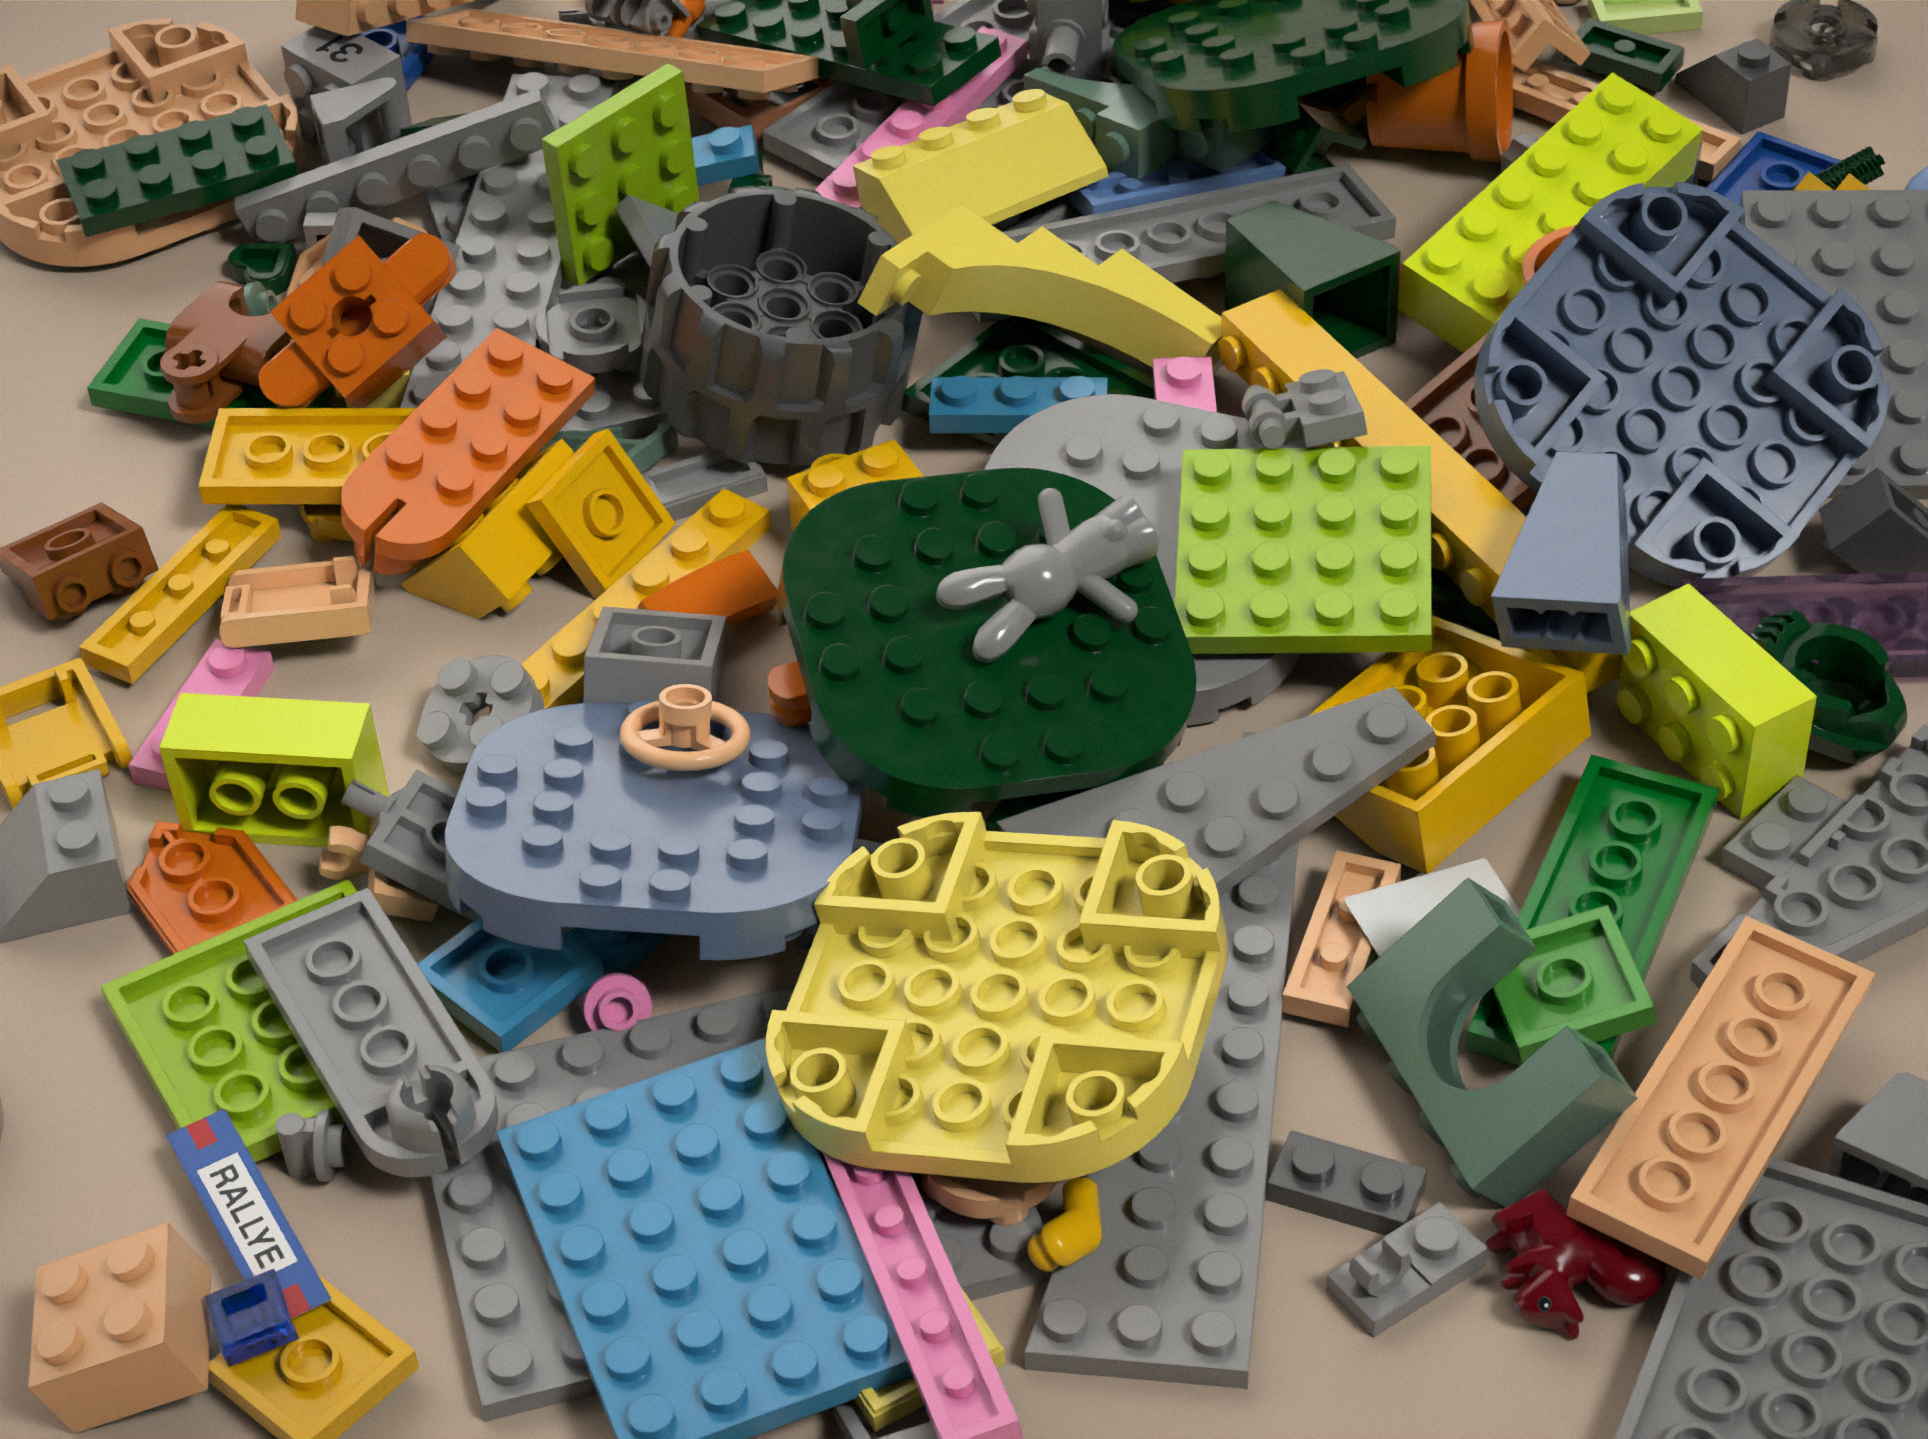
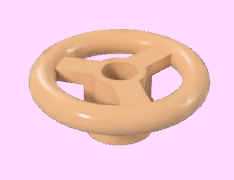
[619,684,751,771]

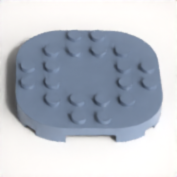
[1474,181,1890,590]
[445,700,863,960]

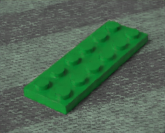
[1465,754,1719,1065]

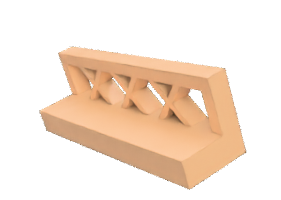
[1469,0,1591,72]

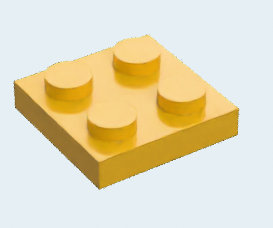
[526,428,676,600]
[208,1274,419,1439]

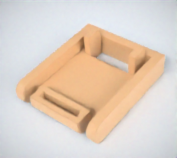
[219,556,376,648]

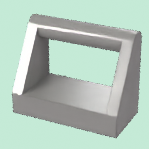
[310,77,405,166]

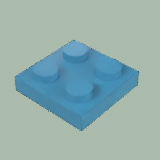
[417,917,604,1052]

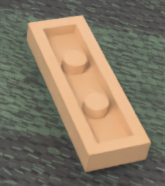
[1282,850,1401,1028]

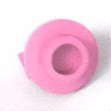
[578,973,652,1031]

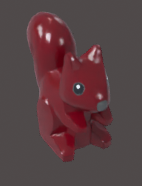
[1485,1189,1666,1340]

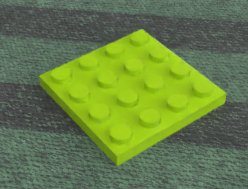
[1174,446,1432,654]
[101,879,357,1163]

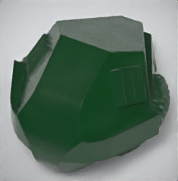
[1749,609,1907,763]

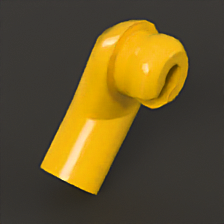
[1028,1178,1102,1272]

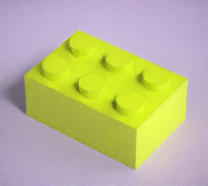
[1617,583,1817,820]
[159,693,389,847]

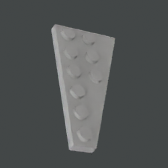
[997,687,1437,896]
[1690,724,1928,989]

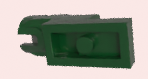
[840,0,934,69]

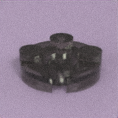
[1769,0,1878,82]

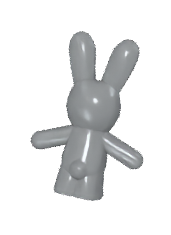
[936,488,1159,663]

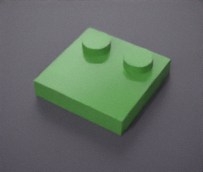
[1490,905,1657,1065]

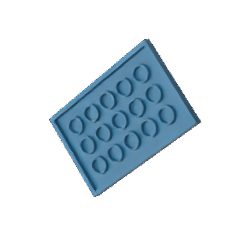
[496,1038,913,1439]

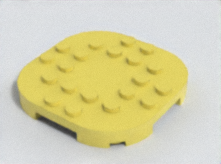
[766,812,1228,1183]

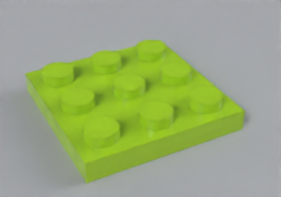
[541,63,700,286]

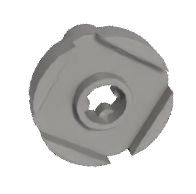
[535,283,646,373]
[416,655,545,776]

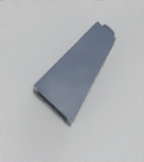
[1491,452,1631,655]

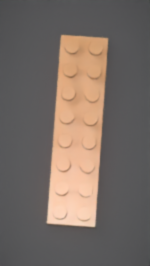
[406,8,819,100]

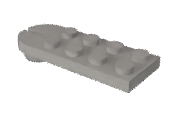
[243,887,499,1177]

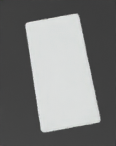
[1344,858,1521,957]

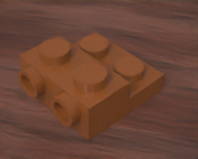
[0,502,159,621]

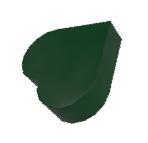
[228,243,297,296]

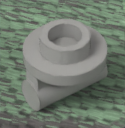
[276,1110,349,1182]

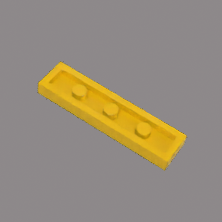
[79,504,282,684]

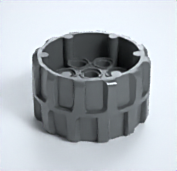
[640,186,923,469]

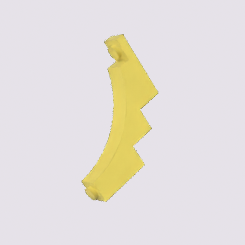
[857,204,1223,375]

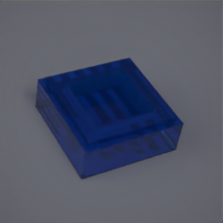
[204,1268,299,1367]

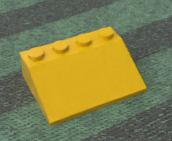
[1308,616,1591,874]

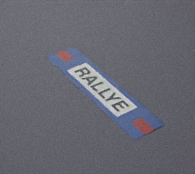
[166,1109,332,1326]

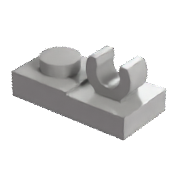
[1326,1202,1488,1338]

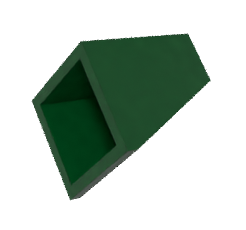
[1225,200,1401,359]

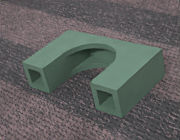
[1347,877,1638,1207]

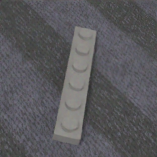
[235,88,559,243]

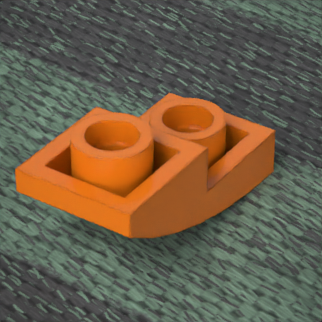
[637,550,778,625]

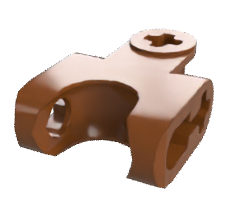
[160,281,293,424]

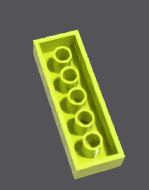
[1398,72,1703,353]

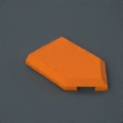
[126,821,298,955]

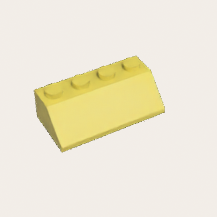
[853,89,1109,243]

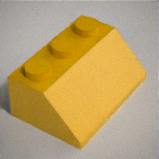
[401,439,575,619]

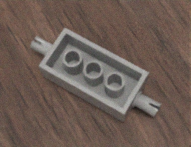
[1027,0,1116,82]

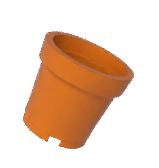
[1366,19,1514,163]

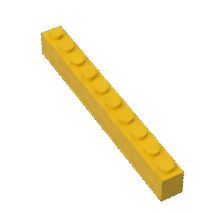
[1218,289,1622,693]

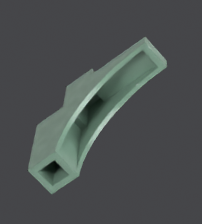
[1024,68,1301,180]

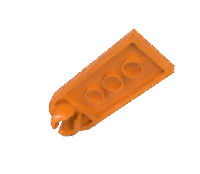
[341,328,595,575]

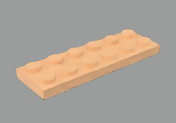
[1566,916,1876,1280]

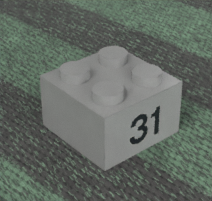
[281,26,412,156]

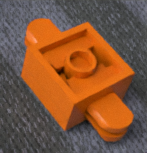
[258,233,457,408]

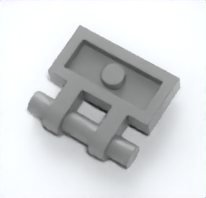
[1242,369,1368,449]

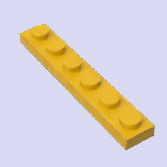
[489,488,772,712]

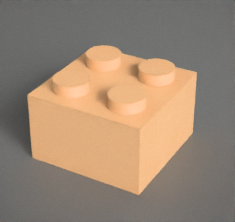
[28,1222,211,1434]

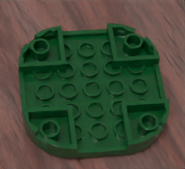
[1113,0,1474,132]
[777,467,1197,818]

